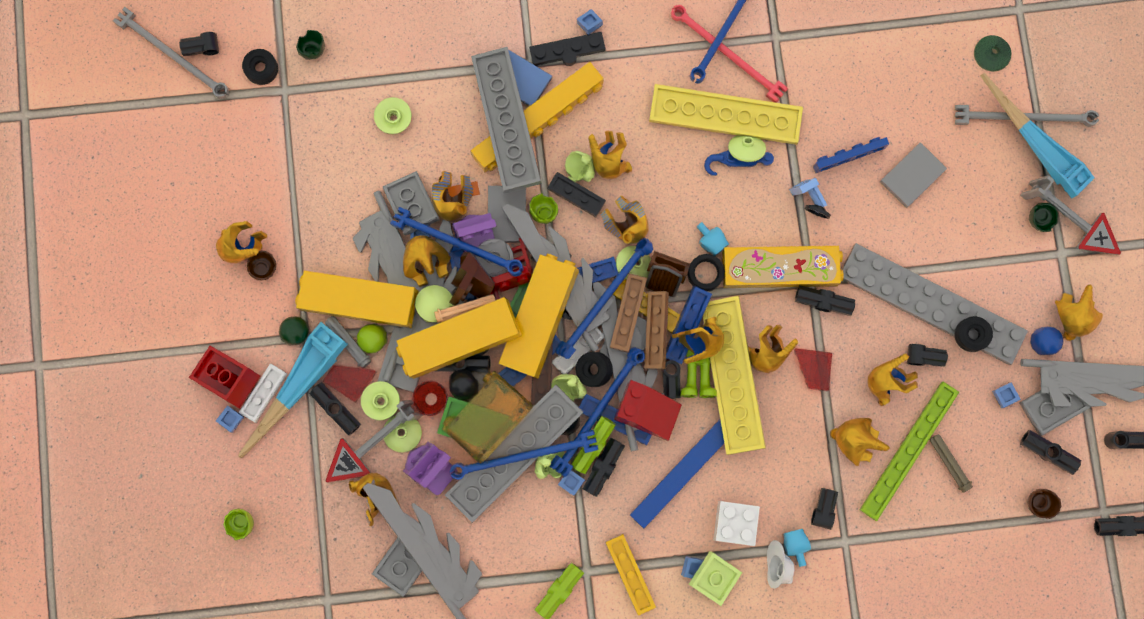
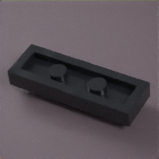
[547,172,606,217]

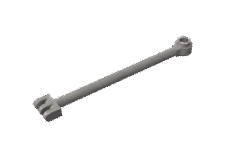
[113,7,229,99]
[955,105,1099,127]

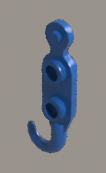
[704,150,774,176]

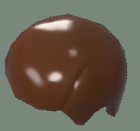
[247,251,276,281]
[1027,489,1062,519]

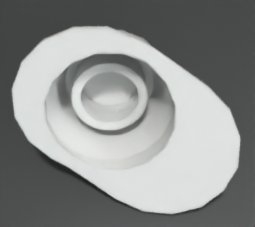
[767,540,795,589]

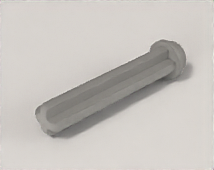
[325,316,371,368]

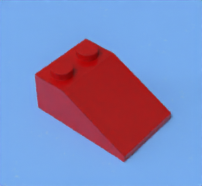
[189,345,261,409]
[614,380,682,441]

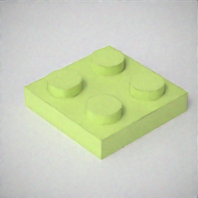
[689,551,742,606]

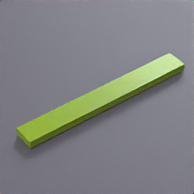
[859,381,959,521]

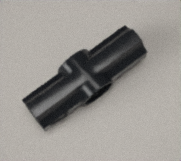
[795,285,855,316]
[435,355,491,373]
[309,382,362,436]
[1020,430,1082,475]
[583,438,625,497]
[1094,516,1144,536]

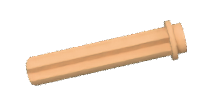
[434,294,496,323]

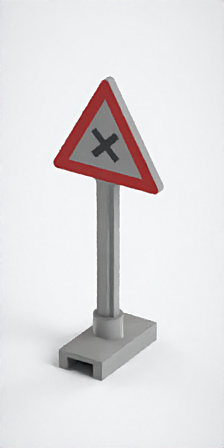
[1020,175,1121,255]

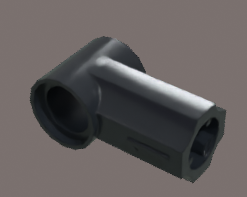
[179,32,219,56]
[907,344,948,367]
[662,360,681,399]
[1104,431,1144,449]
[811,488,838,530]

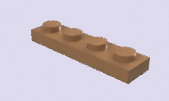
[610,273,647,353]
[645,291,669,369]

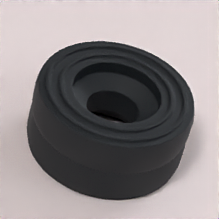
[242,49,278,85]
[954,316,993,352]
[576,352,613,387]

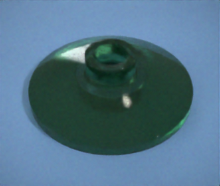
[974,35,1012,72]

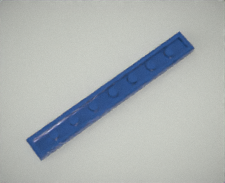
[630,419,724,529]

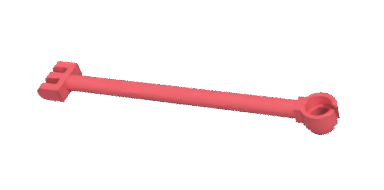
[671,5,788,103]

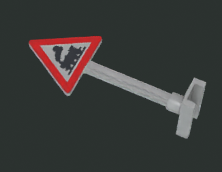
[325,400,423,482]

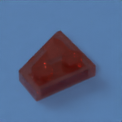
[794,348,832,391]
[323,365,376,403]

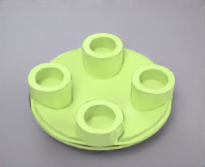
[415,285,454,322]

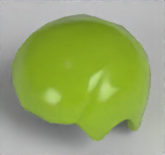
[529,194,558,224]
[357,324,388,353]
[223,508,254,540]

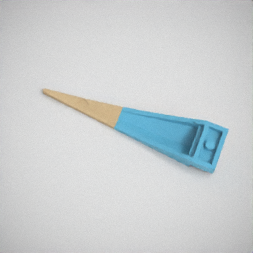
[980,73,1095,199]
[238,322,348,458]

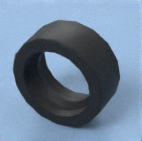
[687,254,725,291]

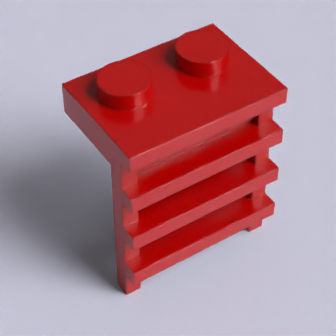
[491,238,533,293]

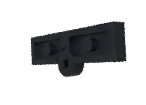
[529,32,606,66]

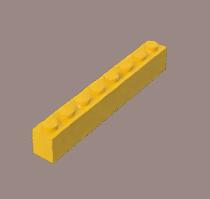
[470,62,604,172]

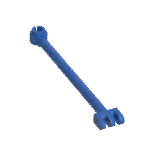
[690,0,746,84]
[390,207,524,277]
[555,238,653,359]
[550,347,645,477]
[450,430,598,480]

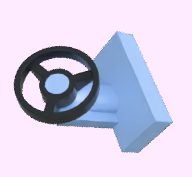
[789,178,831,219]

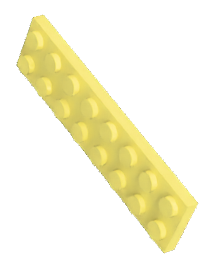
[649,84,803,145]
[703,296,766,455]

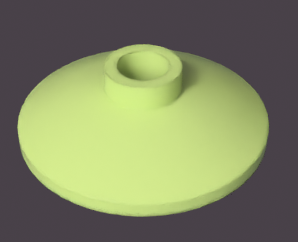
[374,97,412,134]
[728,136,766,162]
[616,246,651,280]
[361,381,400,420]
[384,415,422,452]

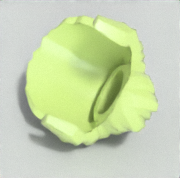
[565,151,595,182]
[551,374,587,401]
[535,451,565,479]

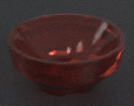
[412,381,448,416]

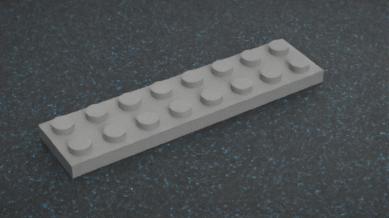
[471,47,542,194]
[445,384,583,523]

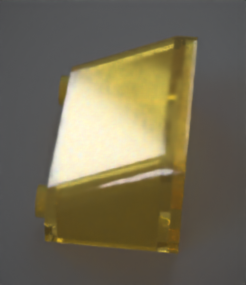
[442,371,533,464]

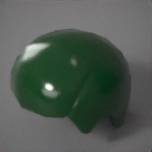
[296,30,325,60]
[1029,203,1058,232]
[279,316,309,346]

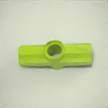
[571,416,616,474]
[535,562,584,619]

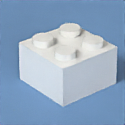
[713,501,760,546]

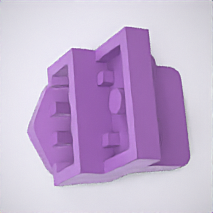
[452,213,497,256]
[403,442,458,495]

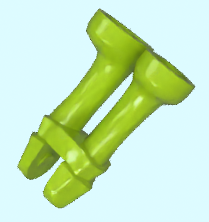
[680,349,717,398]

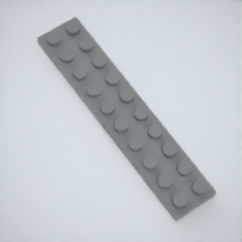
[842,243,1028,365]

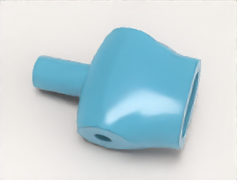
[697,222,729,256]
[783,529,811,567]

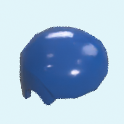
[1030,327,1063,355]

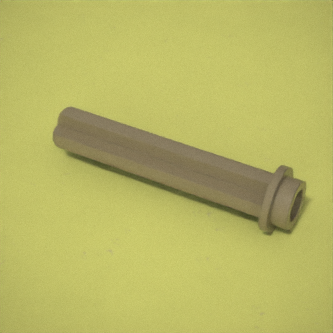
[930,434,973,493]

